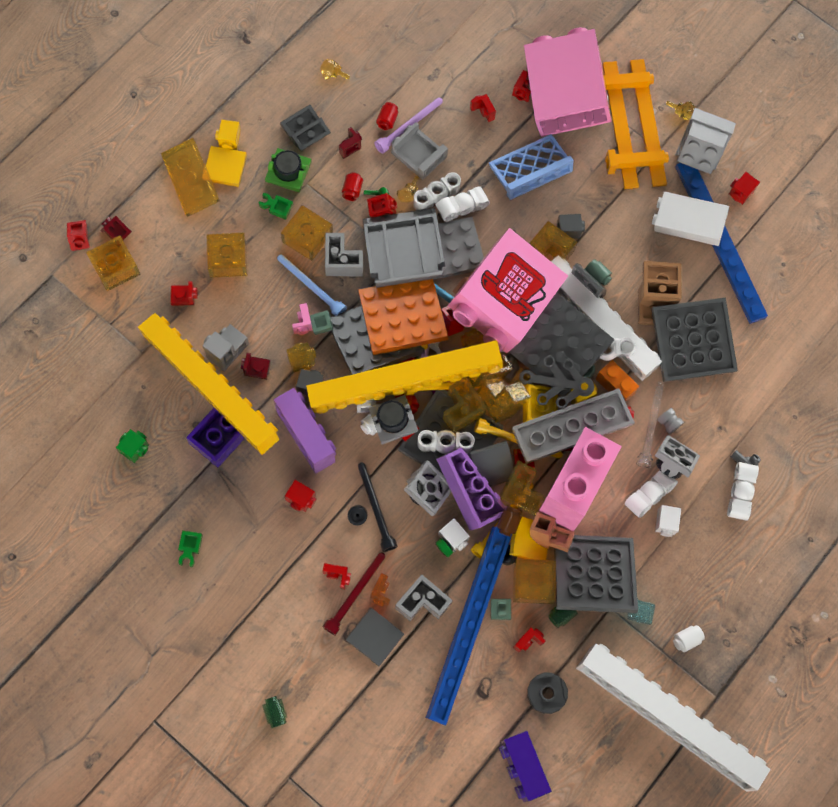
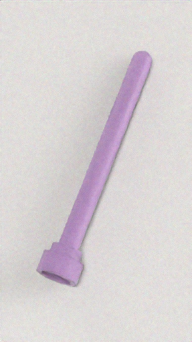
[374,97,443,154]

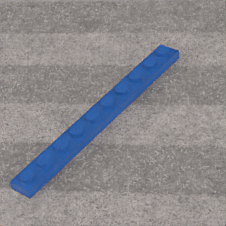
[675,163,768,324]
[425,527,512,726]

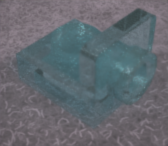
[627,600,655,625]

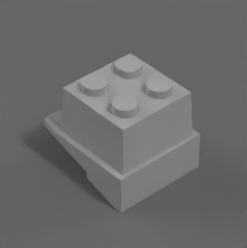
[675,108,736,174]

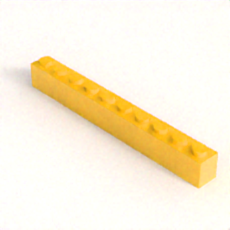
[138,313,280,455]
[306,340,503,414]

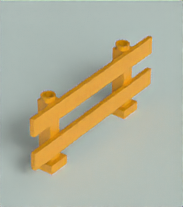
[603,59,669,189]

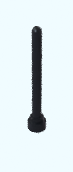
[358,462,398,552]

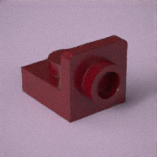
[339,127,362,159]
[100,216,132,245]
[241,353,271,380]

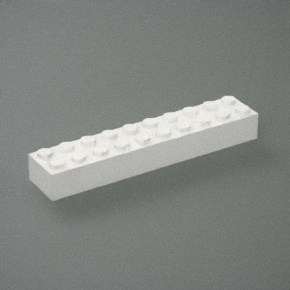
[576,644,771,792]

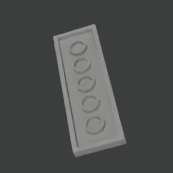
[512,388,635,464]

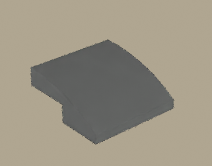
[280,105,331,151]
[571,263,606,298]
[470,441,515,487]
[345,608,404,667]

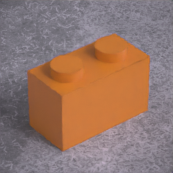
[596,360,639,402]

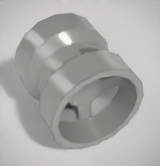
[657,408,684,434]

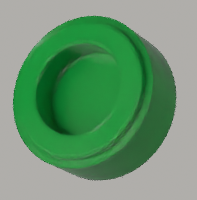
[435,538,454,557]

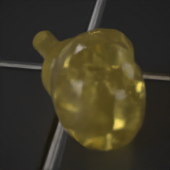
[320,58,350,80]
[666,101,696,120]
[397,176,419,203]

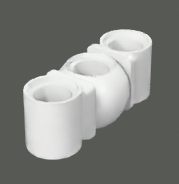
[413,172,461,211]
[436,186,490,222]
[599,337,636,361]
[417,430,475,454]
[727,462,759,521]
[625,470,678,518]

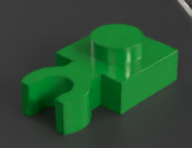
[259,193,294,220]
[178,530,203,567]

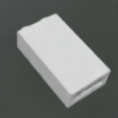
[652,192,729,246]

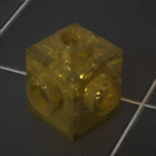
[286,342,317,373]

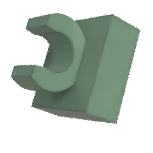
[310,310,333,335]
[490,599,511,620]

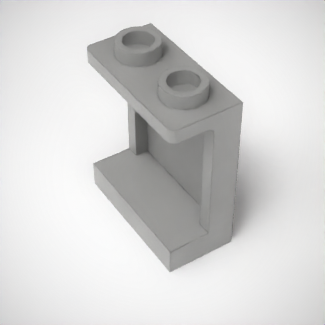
[391,122,448,180]

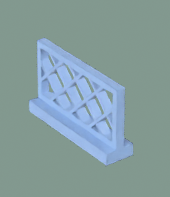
[489,134,574,200]

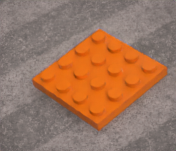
[358,279,448,355]

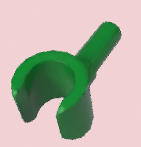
[364,187,389,196]

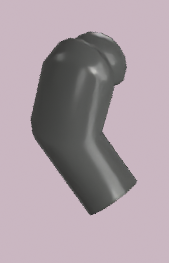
[503,354,520,383]
[730,450,761,466]

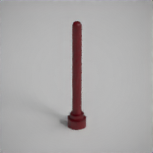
[322,552,385,636]

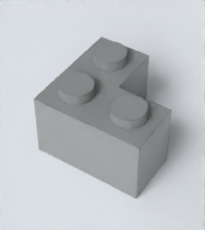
[325,233,363,277]
[203,324,249,371]
[395,575,453,621]

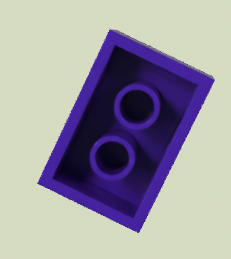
[186,408,245,468]
[498,731,552,802]

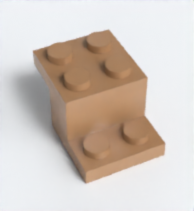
[638,261,682,325]

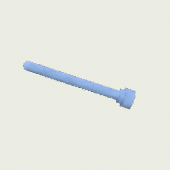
[277,254,347,316]

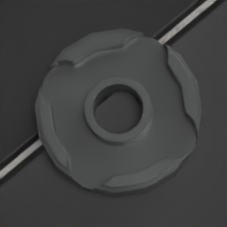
[527,672,568,714]

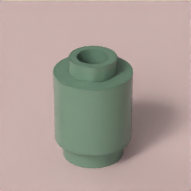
[585,259,612,286]

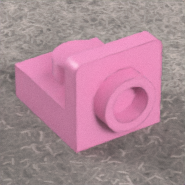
[292,303,312,335]

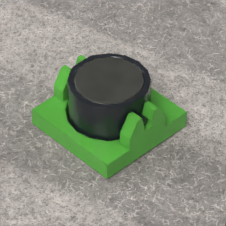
[265,148,312,193]

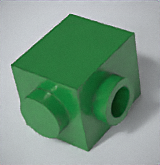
[116,429,149,463]

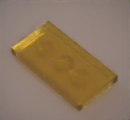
[161,138,220,217]

